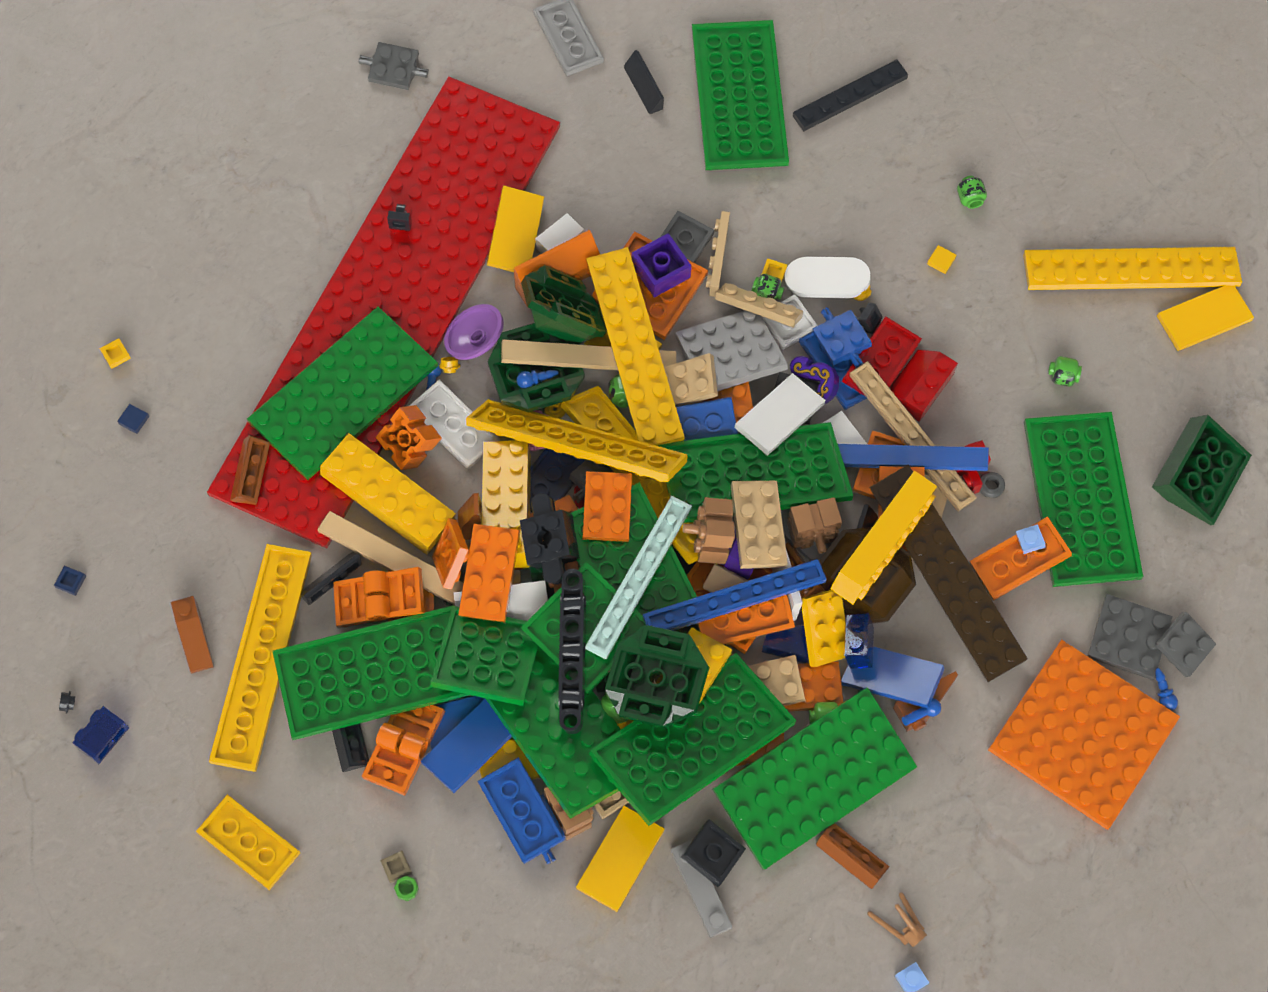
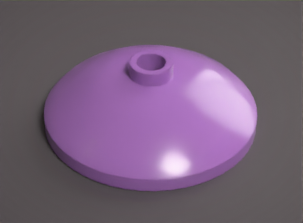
[444,304,504,360]

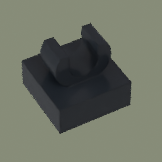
[387,204,412,231]
[855,303,883,334]

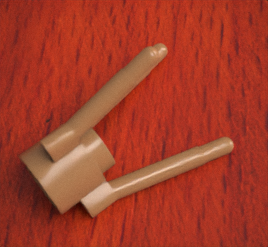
[867,893,927,947]

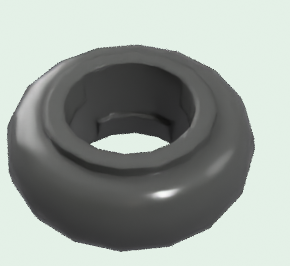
[980,472,1005,498]

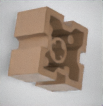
[683,497,735,564]
[787,497,842,553]
[544,787,594,841]

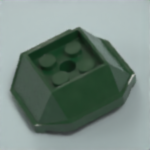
[521,265,607,345]
[487,323,585,412]
[605,625,710,728]

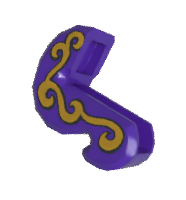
[790,356,839,404]

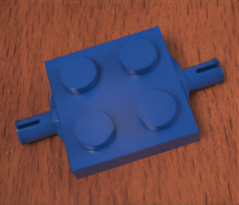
[812,307,872,369]

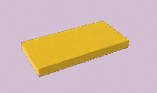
[487,186,544,272]
[1157,285,1254,351]
[196,794,300,891]
[576,806,665,912]

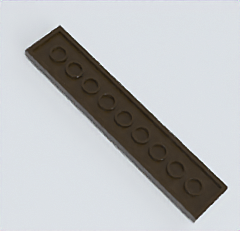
[869,464,1028,683]

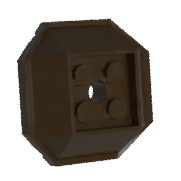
[819,527,916,627]

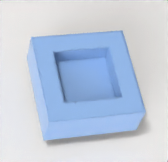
[1016,524,1045,554]
[895,962,929,992]

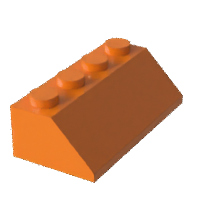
[514,230,600,306]

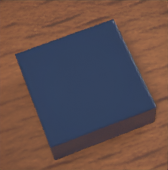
[117,404,149,434]
[54,565,86,596]

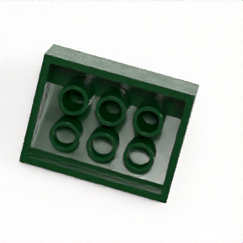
[1152,415,1252,525]

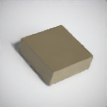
[380,851,412,883]

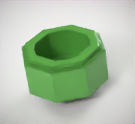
[394,876,419,901]

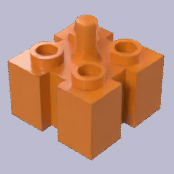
[376,405,442,470]

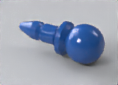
[517,370,558,389]
[1156,668,1178,711]

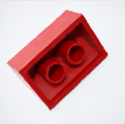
[890,350,958,422]

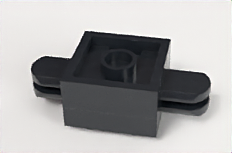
[520,493,580,585]

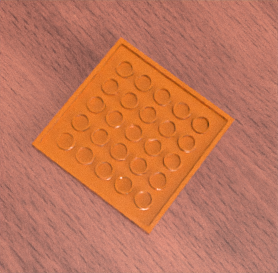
[988,639,1180,830]

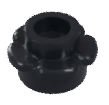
[59,691,75,714]

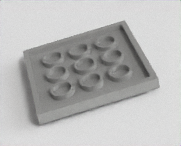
[675,311,788,391]

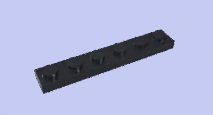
[793,59,908,132]

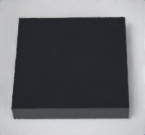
[681,819,746,887]

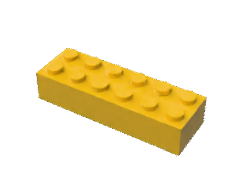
[320,433,456,555]
[481,440,531,568]
[830,471,937,604]

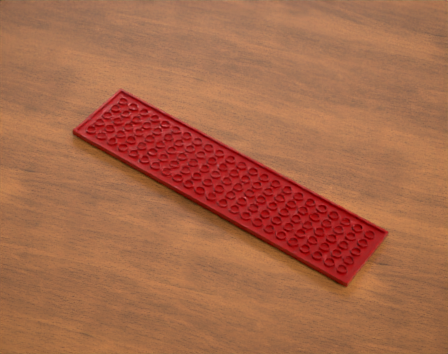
[207,76,560,549]

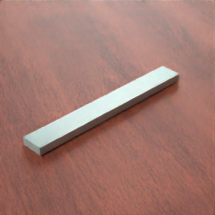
[585,496,692,659]

